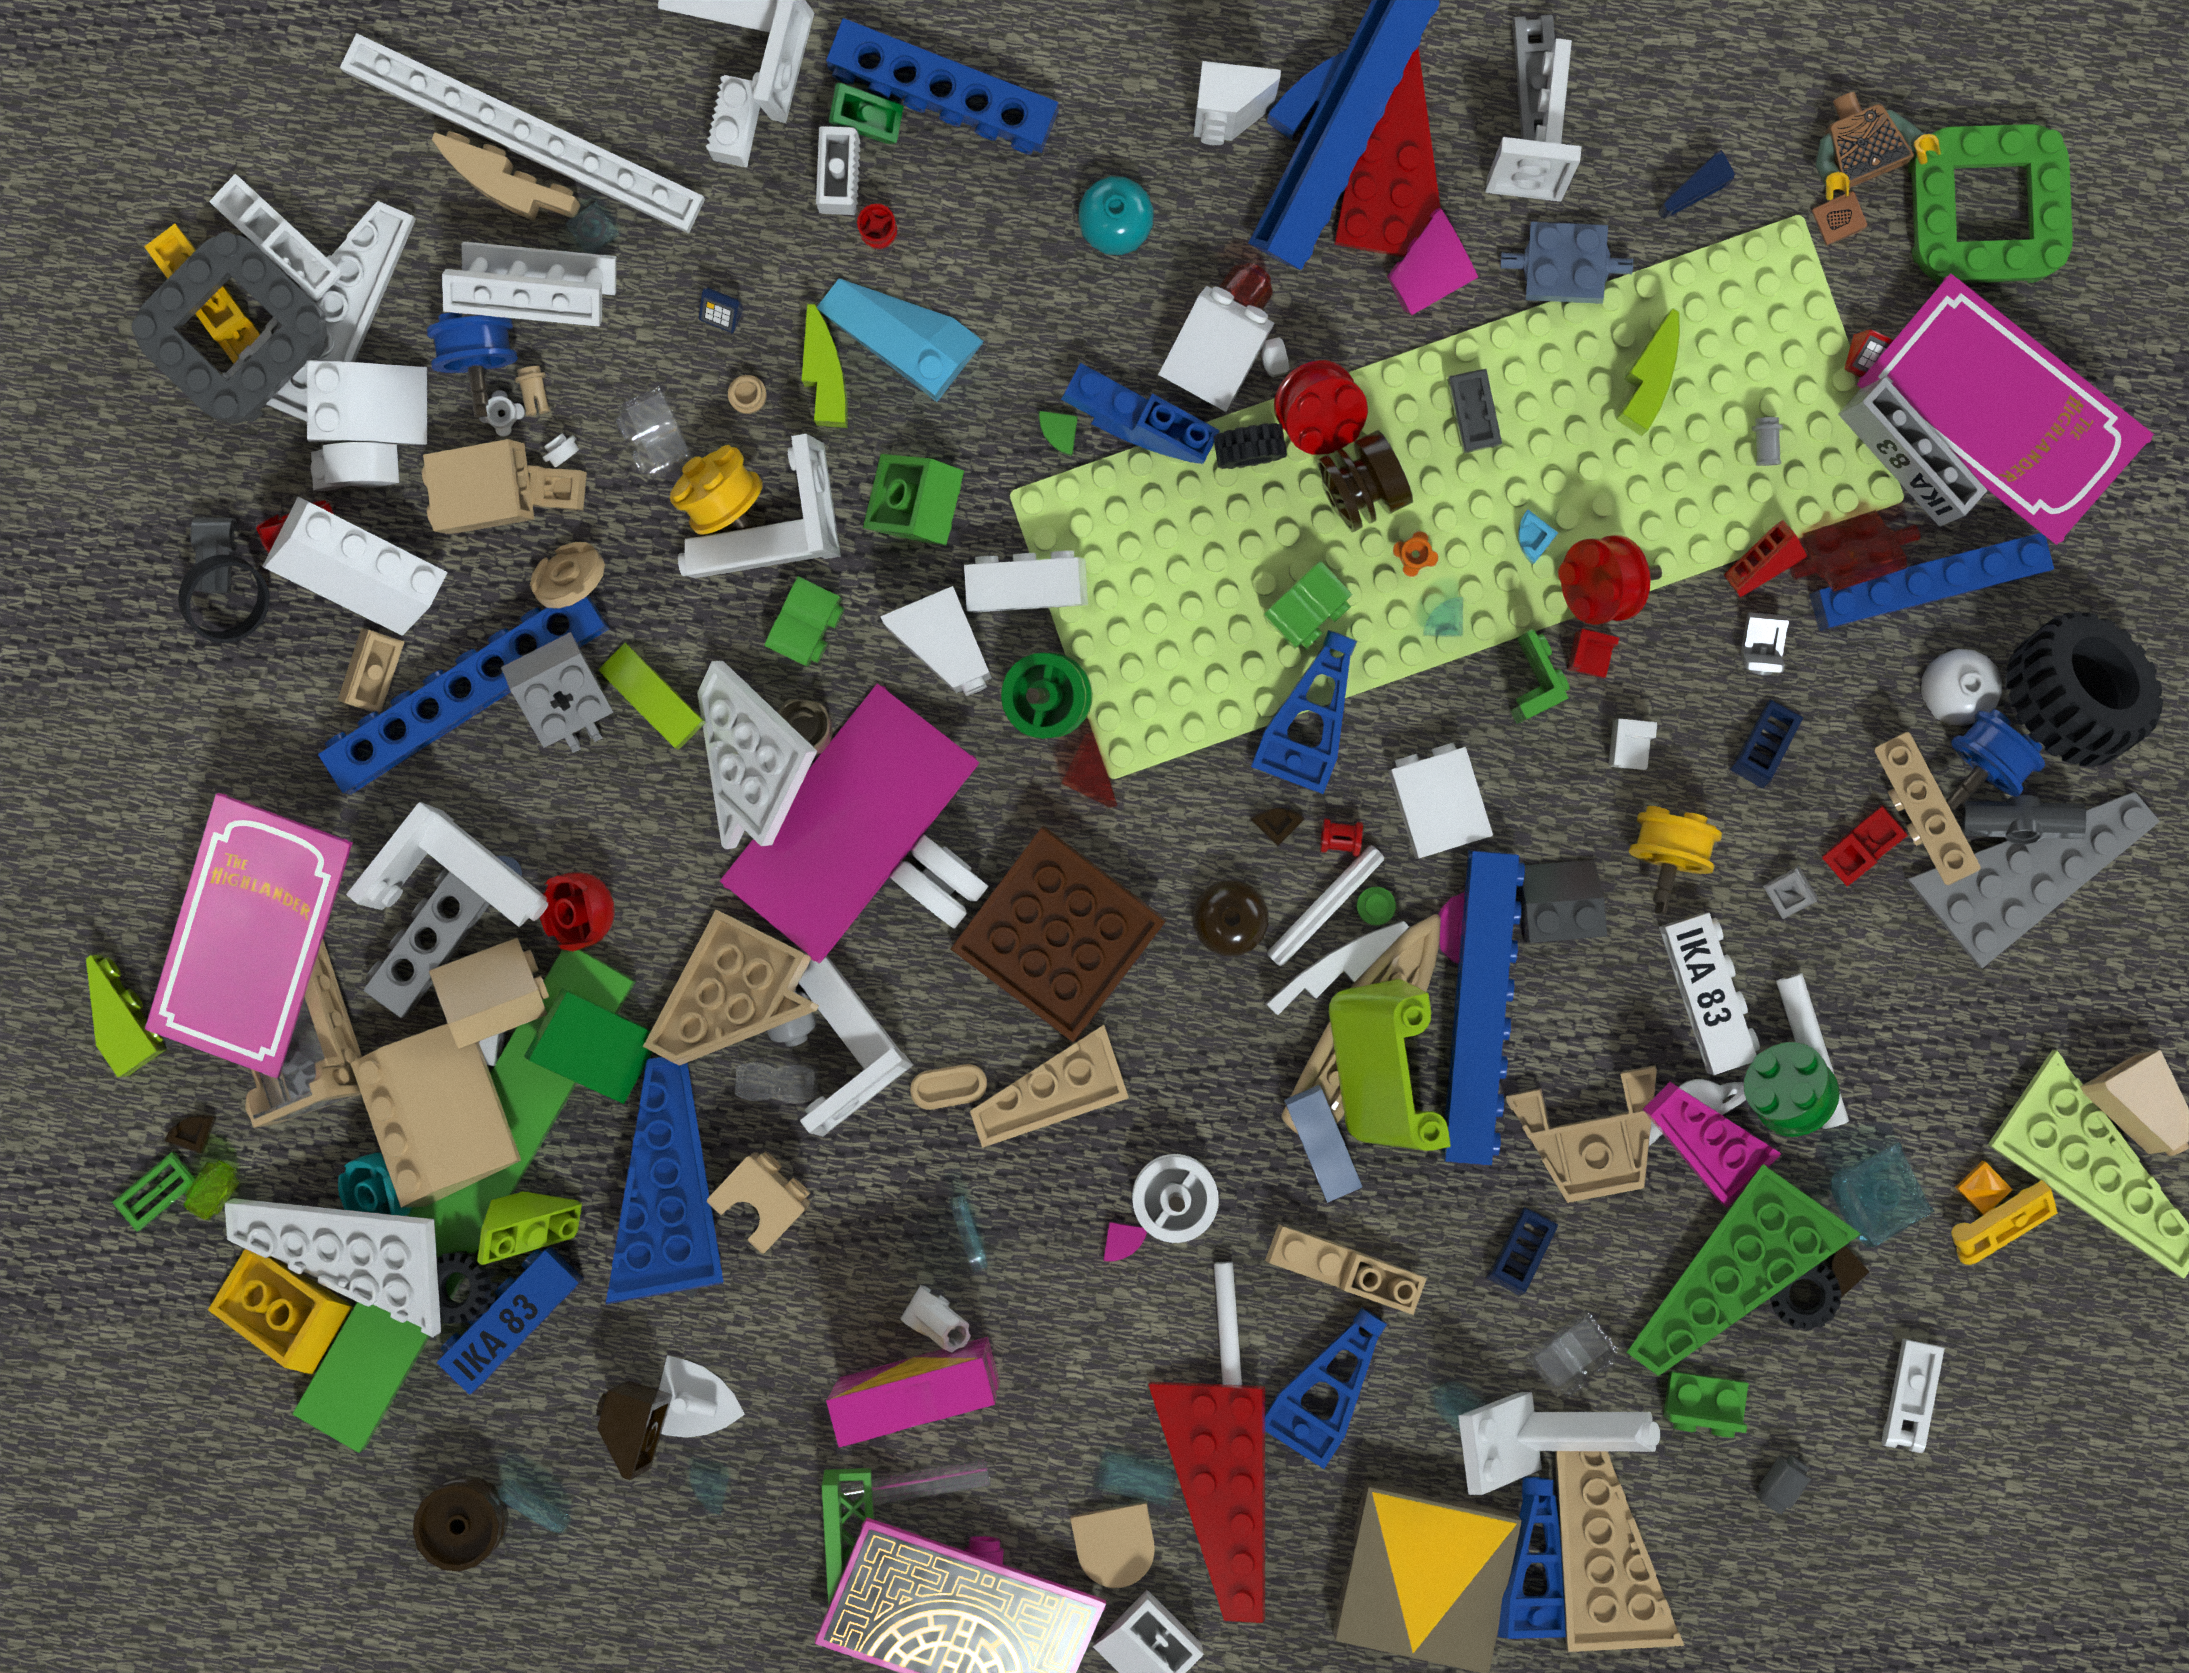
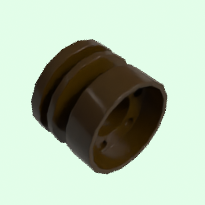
[1317,430,1413,532]

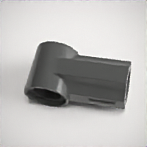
[191,517,238,594]

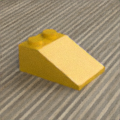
[208,1249,353,1374]

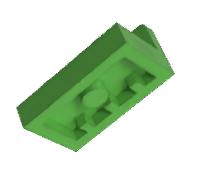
[1663,1371,1749,1438]

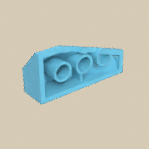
[817,278,984,402]

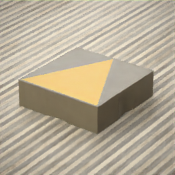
[1332,1479,1522,1673]

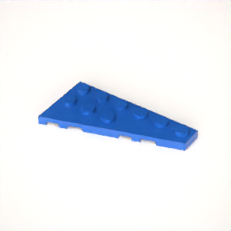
[606,1057,724,1304]

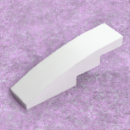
[209,174,343,301]
[1265,921,1409,1015]

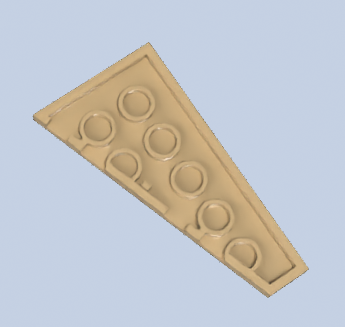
[1555,1451,1684,1652]

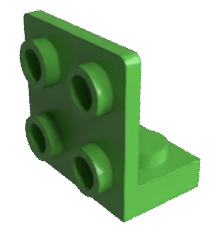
[1510,629,1570,724]

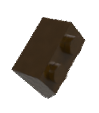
[596,1381,673,1480]

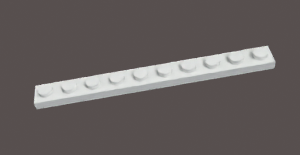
[340,33,705,234]

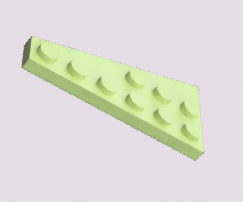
[1988,1050,2189,1278]

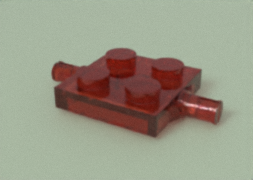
[1789,510,1920,592]

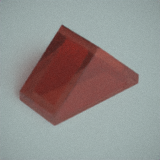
[1061,732,1118,809]

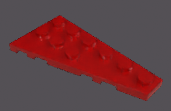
[1334,47,1441,258]
[1148,1382,1265,1623]

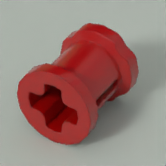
[1320,818,1363,857]

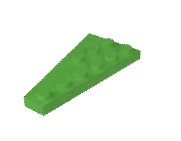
[1626,1164,1861,1376]

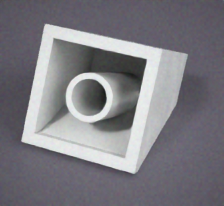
[880,586,992,696]

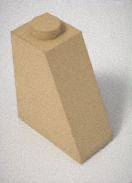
[2080,1050,2189,1156]

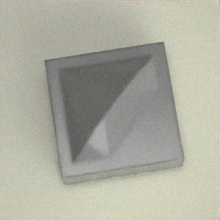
[1763,866,1818,919]

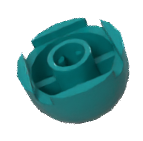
[1078,176,1154,255]
[338,1152,412,1216]

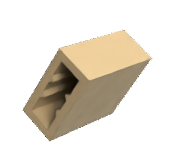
[422,439,535,534]
[429,938,549,1049]

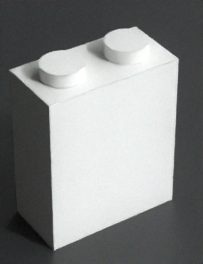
[1158,286,1274,412]
[1388,743,1493,859]

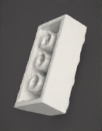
[262,497,448,636]

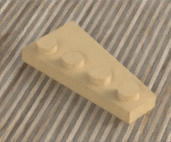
[970,1024,1129,1148]

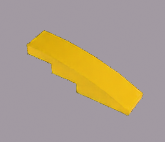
[144,224,261,363]

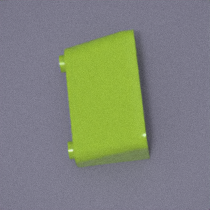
[1329,979,1451,1151]

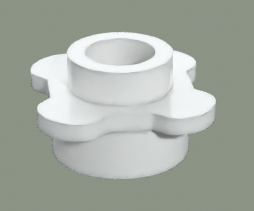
[479,390,525,437]

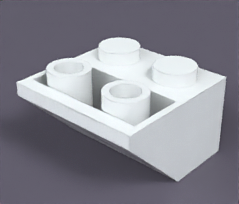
[1093,1590,1204,1673]

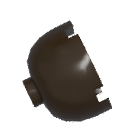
[1192,880,1269,956]

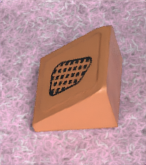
[1811,191,1867,246]

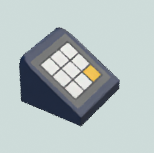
[699,288,744,334]

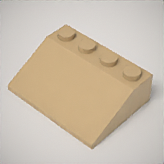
[350,1023,521,1207]

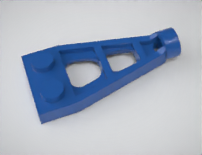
[1251,630,1357,794]
[1265,1307,1387,1469]
[1498,1477,1566,1639]

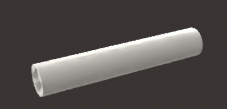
[1776,973,1849,1129]

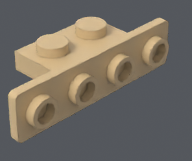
[1874,732,1981,885]

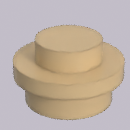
[728,375,767,414]

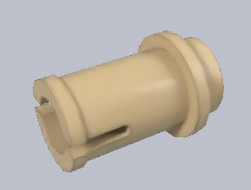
[515,366,550,416]

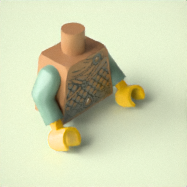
[1816,92,1941,200]

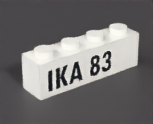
[1659,913,1760,1075]

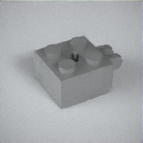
[501,632,613,753]

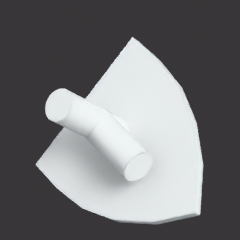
[659,1355,745,1438]

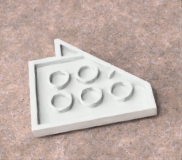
[697,661,817,849]

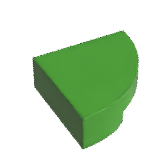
[1039,411,1078,456]

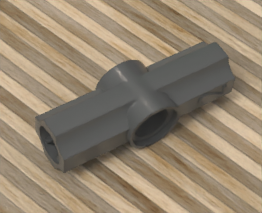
[1962,795,2086,845]

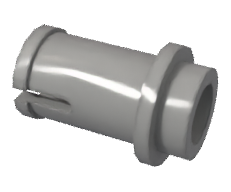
[1752,417,1783,466]

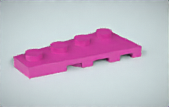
[1642,1082,1781,1208]

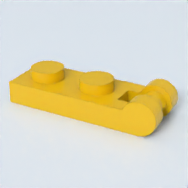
[1951,1180,2058,1265]

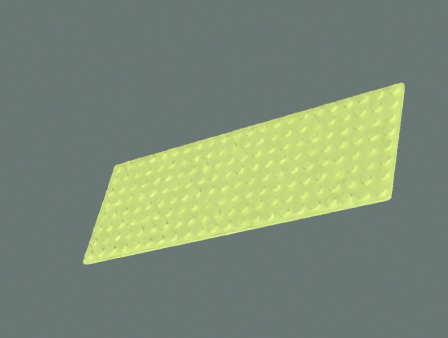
[1010,215,1904,779]

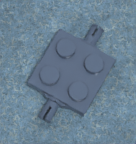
[1500,222,1633,304]

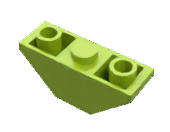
[477,1191,582,1265]

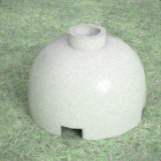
[1921,649,2002,726]

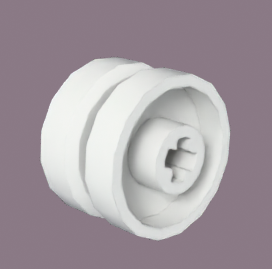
[889,834,989,929]

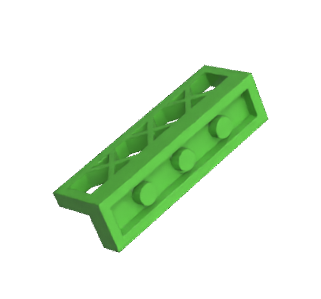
[822,1468,874,1607]

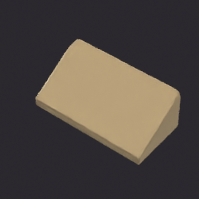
[338,628,404,714]

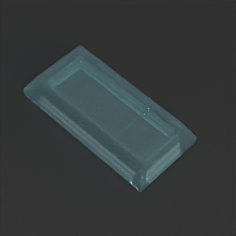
[1095,1450,1178,1508]

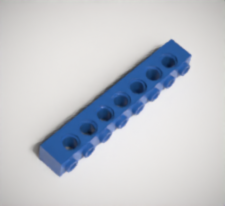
[318,595,610,795]

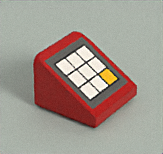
[1844,329,1894,377]

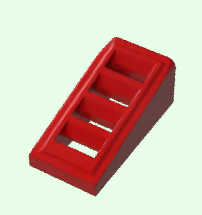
[1724,520,1807,597]

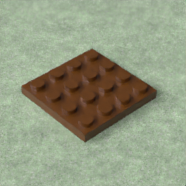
[951,826,1167,1043]

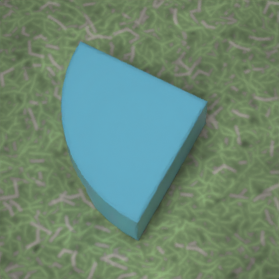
[1518,510,1558,564]

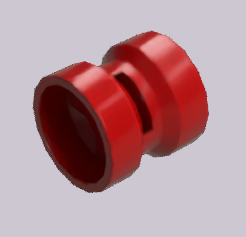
[857,204,897,249]

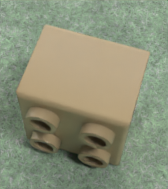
[707,1151,810,1254]

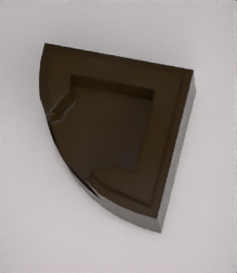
[1250,808,1305,847]
[164,1114,216,1154]
[1830,1245,1869,1298]

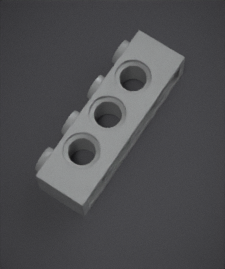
[363,868,490,1018]

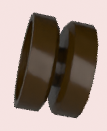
[413,1475,509,1572]

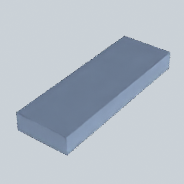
[1284,1085,1362,1203]

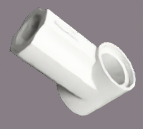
[900,1285,971,1353]

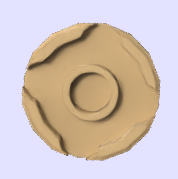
[530,542,605,609]

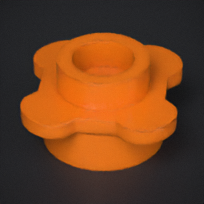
[1393,531,1438,577]

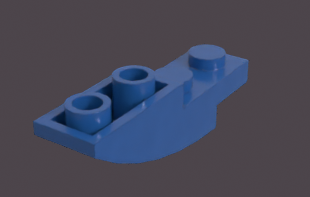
[1061,363,1220,464]

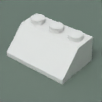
[1194,61,1281,145]

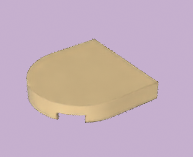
[1070,1501,1155,1588]

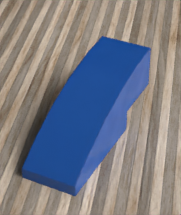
[1267,50,1346,140]

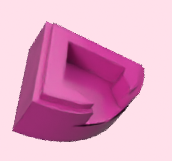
[1103,1221,1147,1261]

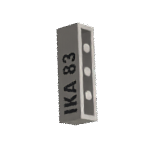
[1838,377,1988,527]

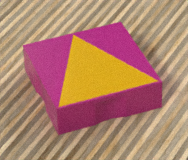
[826,1337,1000,1448]

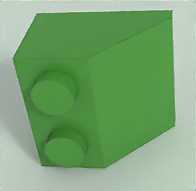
[863,454,964,546]

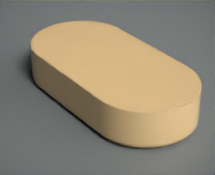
[910,1064,987,1110]

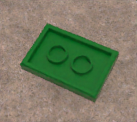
[524,988,653,1104]

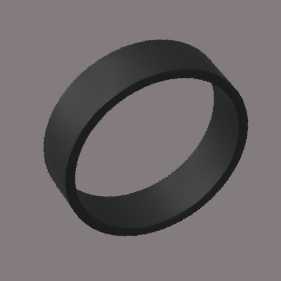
[178,555,270,643]

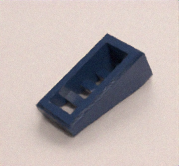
[1658,150,1736,219]
[1730,699,1804,788]
[1486,1207,1558,1296]

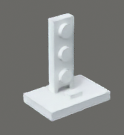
[1485,38,1582,202]

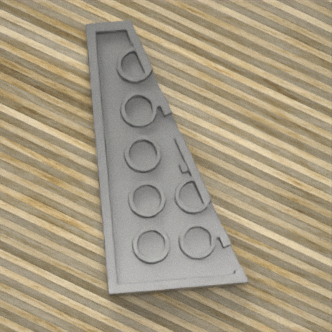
[1905,792,2160,968]

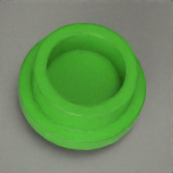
[1357,887,1396,925]

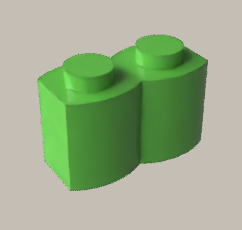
[1263,561,1353,649]
[764,576,845,667]

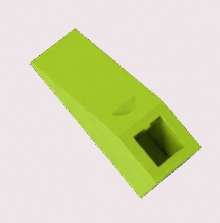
[86,955,167,1078]

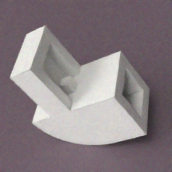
[311,442,399,491]

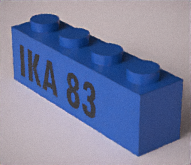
[436,1247,584,1395]

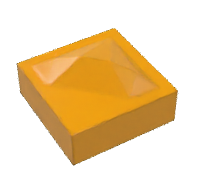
[1955,1161,2013,1216]

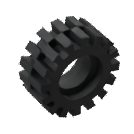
[1213,423,1287,469]
[436,1251,497,1324]
[1770,1262,1842,1331]

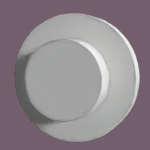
[542,433,579,467]

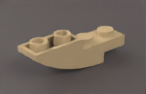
[432,131,581,221]
[1265,1224,1427,1315]

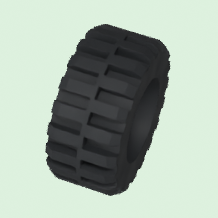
[2006,612,2163,767]

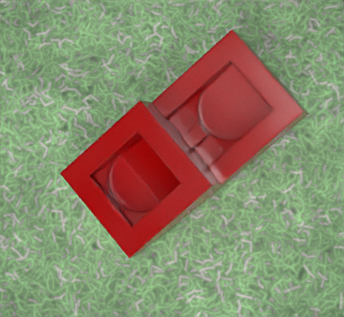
[1822,804,1908,887]

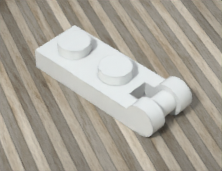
[1882,1339,1945,1453]

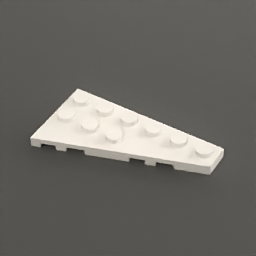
[222,201,416,422]
[225,1198,441,1337]

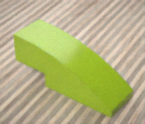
[802,304,848,428]
[1616,308,1680,436]
[598,643,706,750]

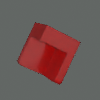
[1567,629,1619,678]

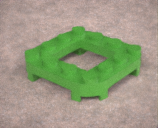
[1908,124,2073,285]

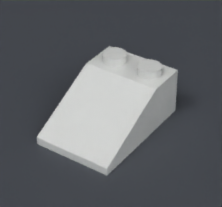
[307,361,427,445]

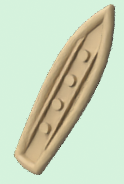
[1281,914,1441,1134]

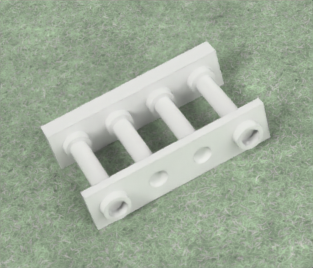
[442,242,616,326]

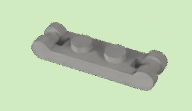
[1512,14,1562,144]

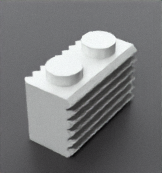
[706,75,760,168]
[816,126,861,215]

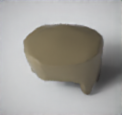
[776,699,833,756]

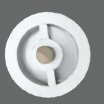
[1132,1154,1219,1243]

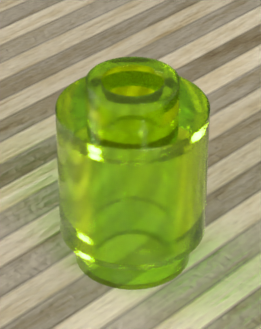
[183,1160,240,1221]

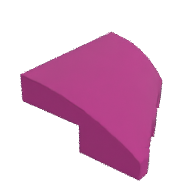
[1387,208,1478,315]

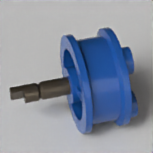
[427,312,518,418]
[1946,709,2045,810]

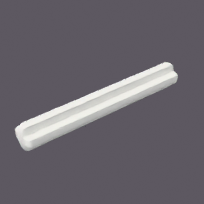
[1267,845,1384,966]

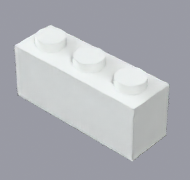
[964,551,1088,612]

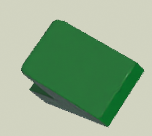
[829,83,904,144]

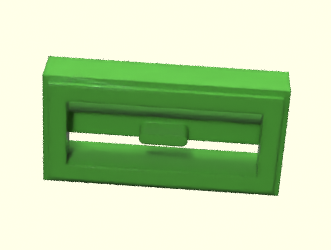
[112,1152,199,1232]

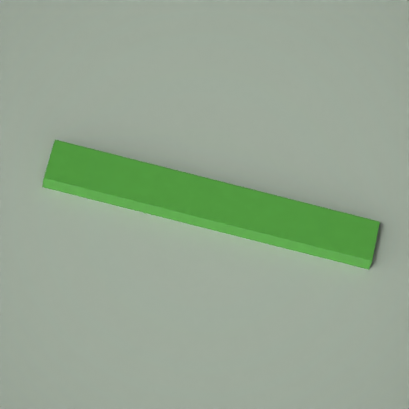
[292,949,636,1453]

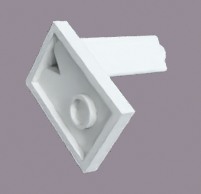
[658,0,814,123]
[678,434,841,578]
[346,802,548,927]
[798,949,913,1137]
[1458,1392,1660,1495]

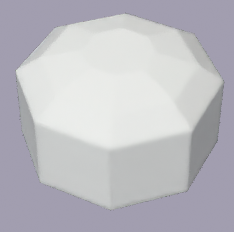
[1261,337,1290,378]

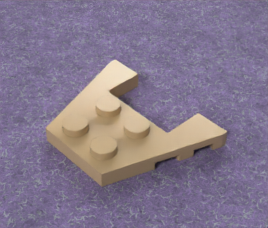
[1506,1065,1657,1203]

